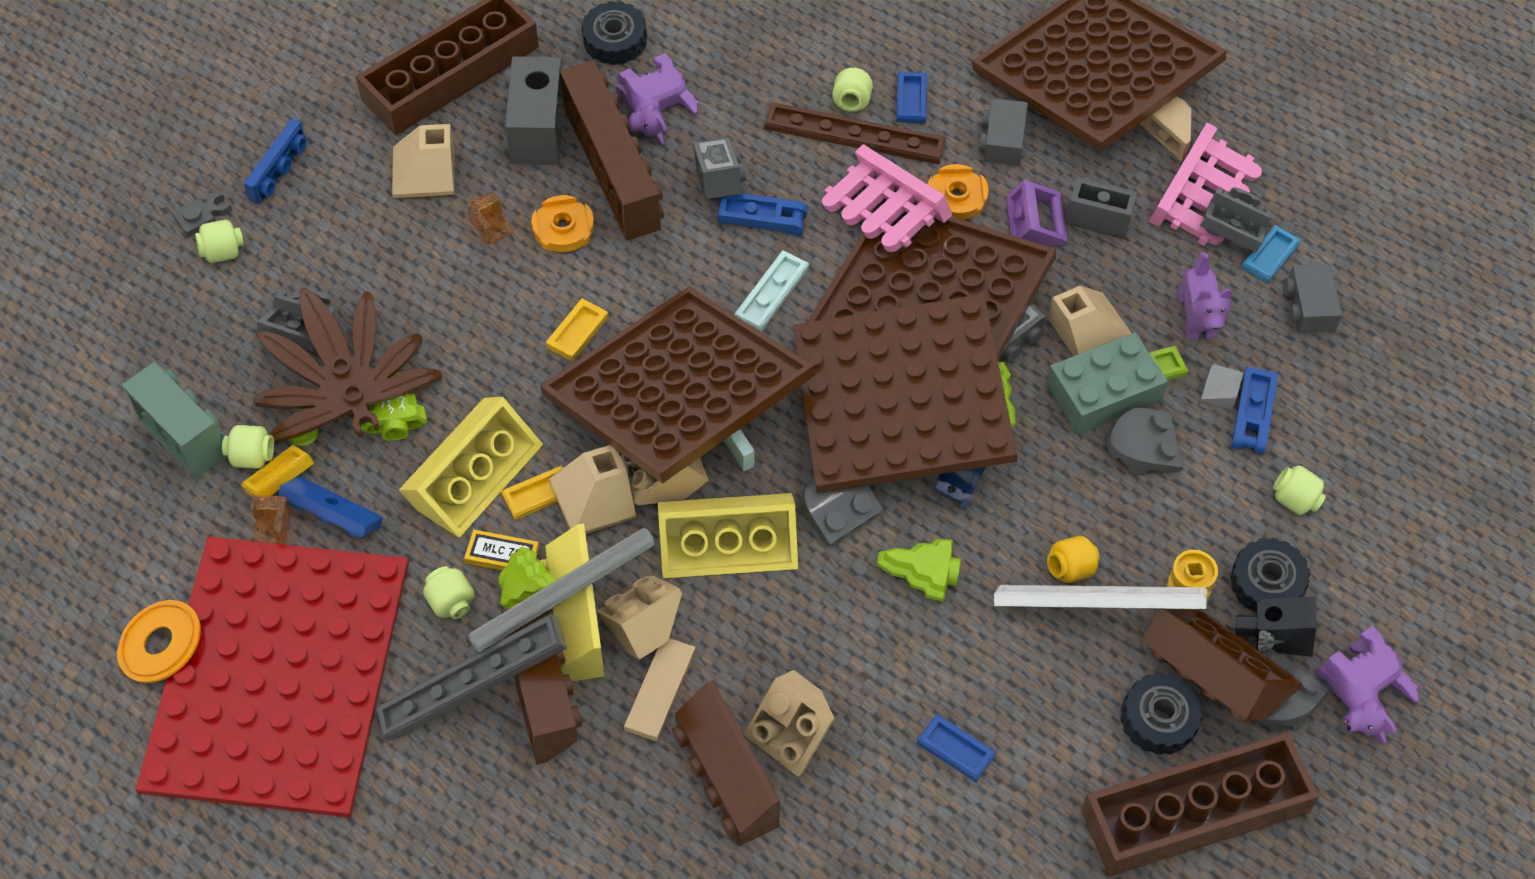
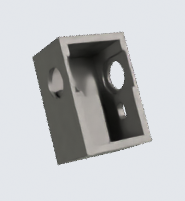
[504,57,563,165]

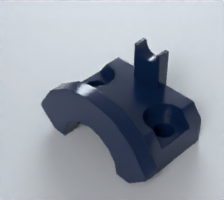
[933,466,987,510]

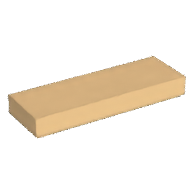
[624,638,696,742]

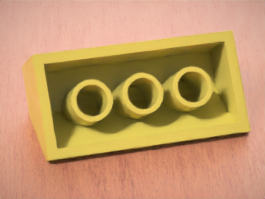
[399,397,543,538]
[658,493,798,578]
[540,524,605,681]

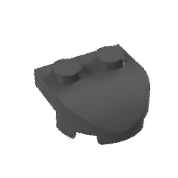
[1200,187,1272,253]
[257,289,335,352]
[1106,408,1183,475]
[800,476,884,546]
[1257,648,1330,731]

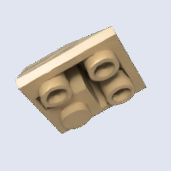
[392,124,455,198]
[1048,286,1132,356]
[549,445,636,534]
[620,454,709,506]
[596,575,682,660]
[743,670,834,777]

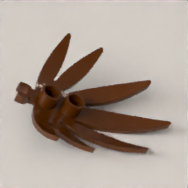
[253,288,442,444]

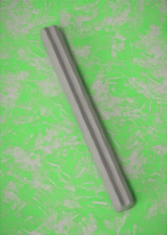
[468,528,654,652]

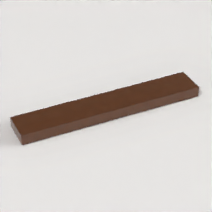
[764,102,946,165]

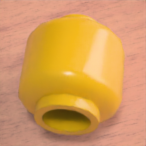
[1047,536,1100,584]

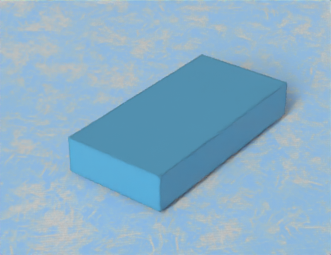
[1241,225,1301,284]

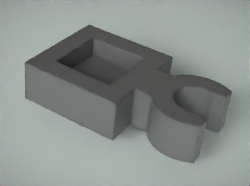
[172,192,232,238]

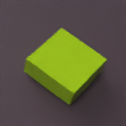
[1149,345,1188,381]

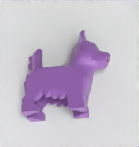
[616,53,699,145]
[1177,252,1232,339]
[1316,626,1419,744]

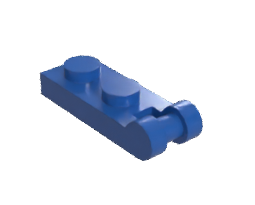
[718,193,808,236]
[1231,367,1278,455]

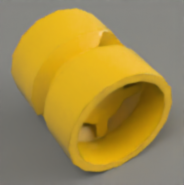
[1166,550,1218,601]

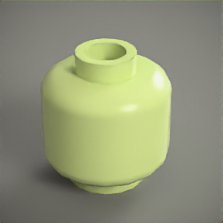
[832,68,873,112]
[195,220,244,263]
[222,425,274,469]
[1273,465,1326,515]
[423,566,475,619]

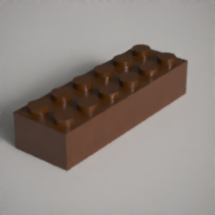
[356,0,539,135]
[559,60,664,241]
[1081,732,1319,877]

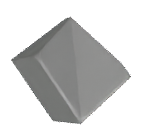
[1201,364,1243,410]

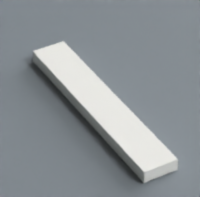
[994,585,1207,609]

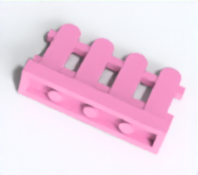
[1148,123,1262,246]
[822,144,953,252]

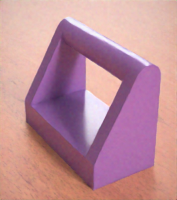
[1006,179,1068,246]

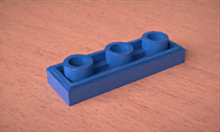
[244,118,307,204]
[278,476,383,538]

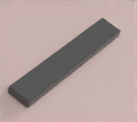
[376,614,567,740]

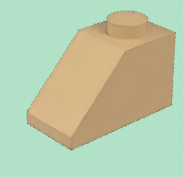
[1140,96,1191,162]

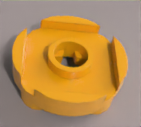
[928,164,989,220]
[531,195,594,252]

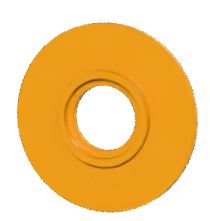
[117,600,201,683]

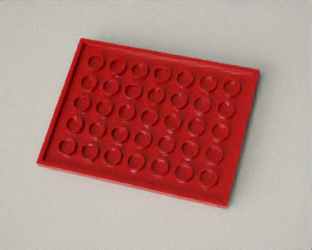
[135,536,409,818]

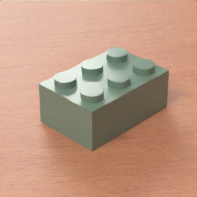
[1046,332,1168,435]
[122,362,226,479]

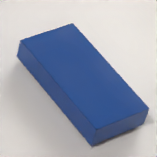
[896,72,927,124]
[917,714,996,782]

